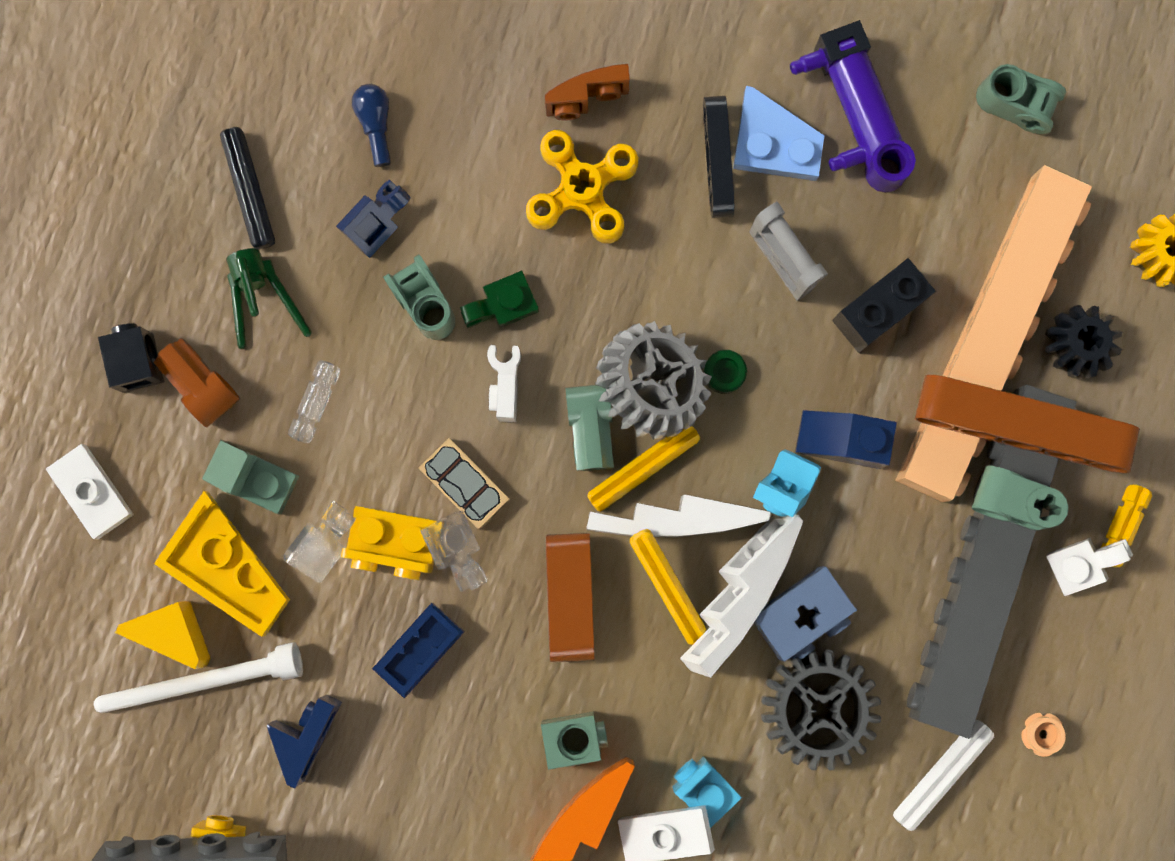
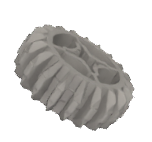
[595,321,712,440]

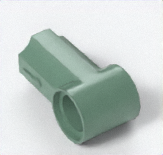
[565,385,614,471]

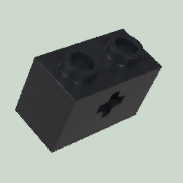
[832,258,936,353]

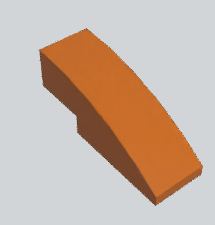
[530,757,635,861]

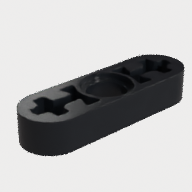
[703,96,734,218]

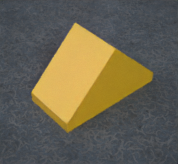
[115,601,211,669]

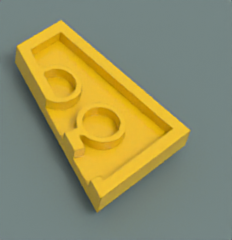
[154,491,290,637]

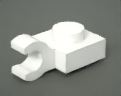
[487,345,521,422]
[1046,538,1133,596]

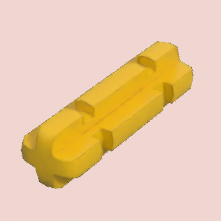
[1101,484,1152,568]

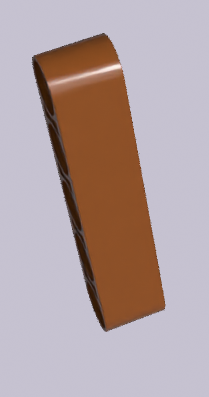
[915,374,1140,473]

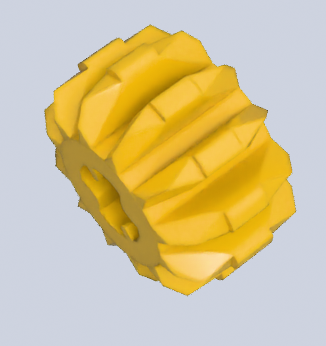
[1129,214,1175,287]

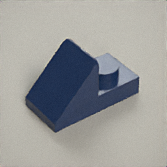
[267,695,342,789]

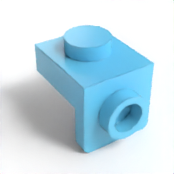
[753,449,821,517]

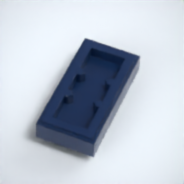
[372,603,465,698]

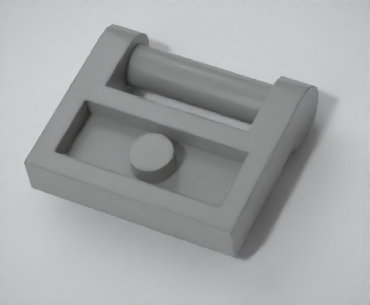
[749,202,828,301]

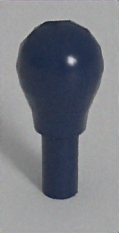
[352,83,391,167]

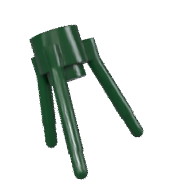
[226,248,312,349]

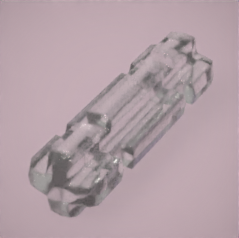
[288,360,340,443]

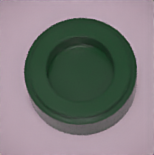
[703,350,747,394]

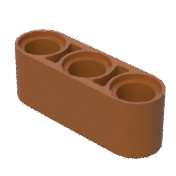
[546,533,595,662]

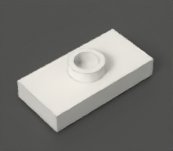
[46,444,134,540]
[618,805,715,861]

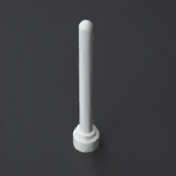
[94,642,303,713]

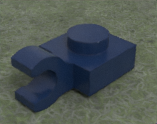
[336,180,411,258]

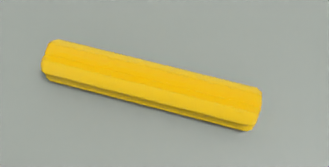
[587,425,700,512]
[630,529,707,645]

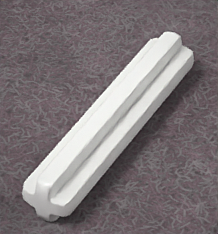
[893,720,994,831]

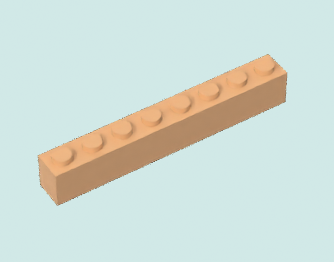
[895,165,1092,502]

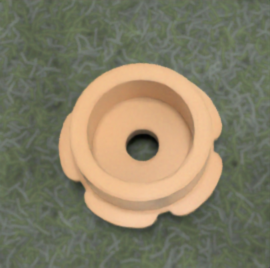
[1021,713,1066,757]

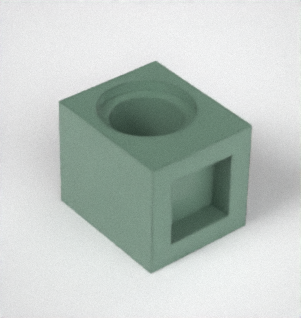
[541,711,608,770]

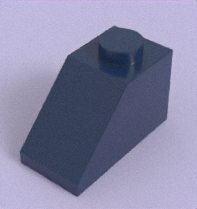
[795,410,897,469]

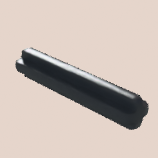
[220,127,275,250]

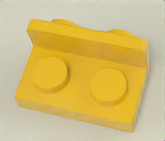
[341,506,442,580]

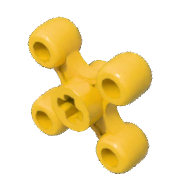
[526,130,639,244]

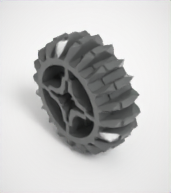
[761,649,881,771]

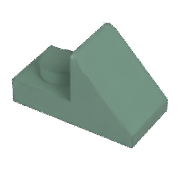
[202,440,299,515]

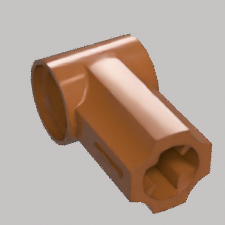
[153,338,240,428]

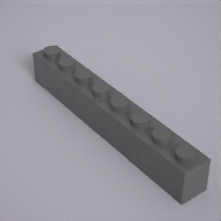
[907,384,1077,739]

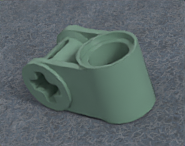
[976,64,1067,134]
[383,254,456,340]
[972,465,1068,531]

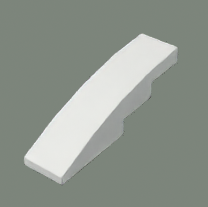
[587,495,770,537]
[680,514,803,678]

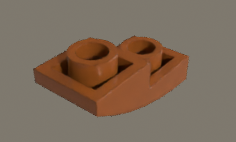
[545,64,630,121]

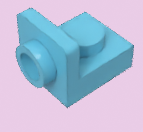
[672,756,742,828]

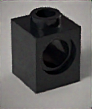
[98,323,164,393]

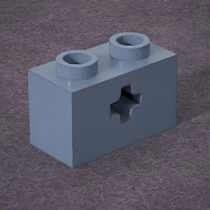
[754,566,857,662]

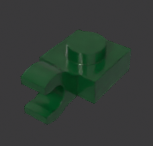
[460,270,539,329]

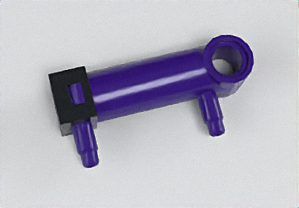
[790,20,916,193]

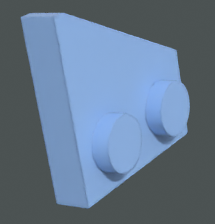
[733,86,824,181]

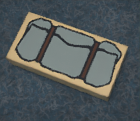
[418,438,510,530]

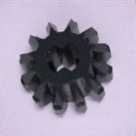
[1044,305,1123,379]

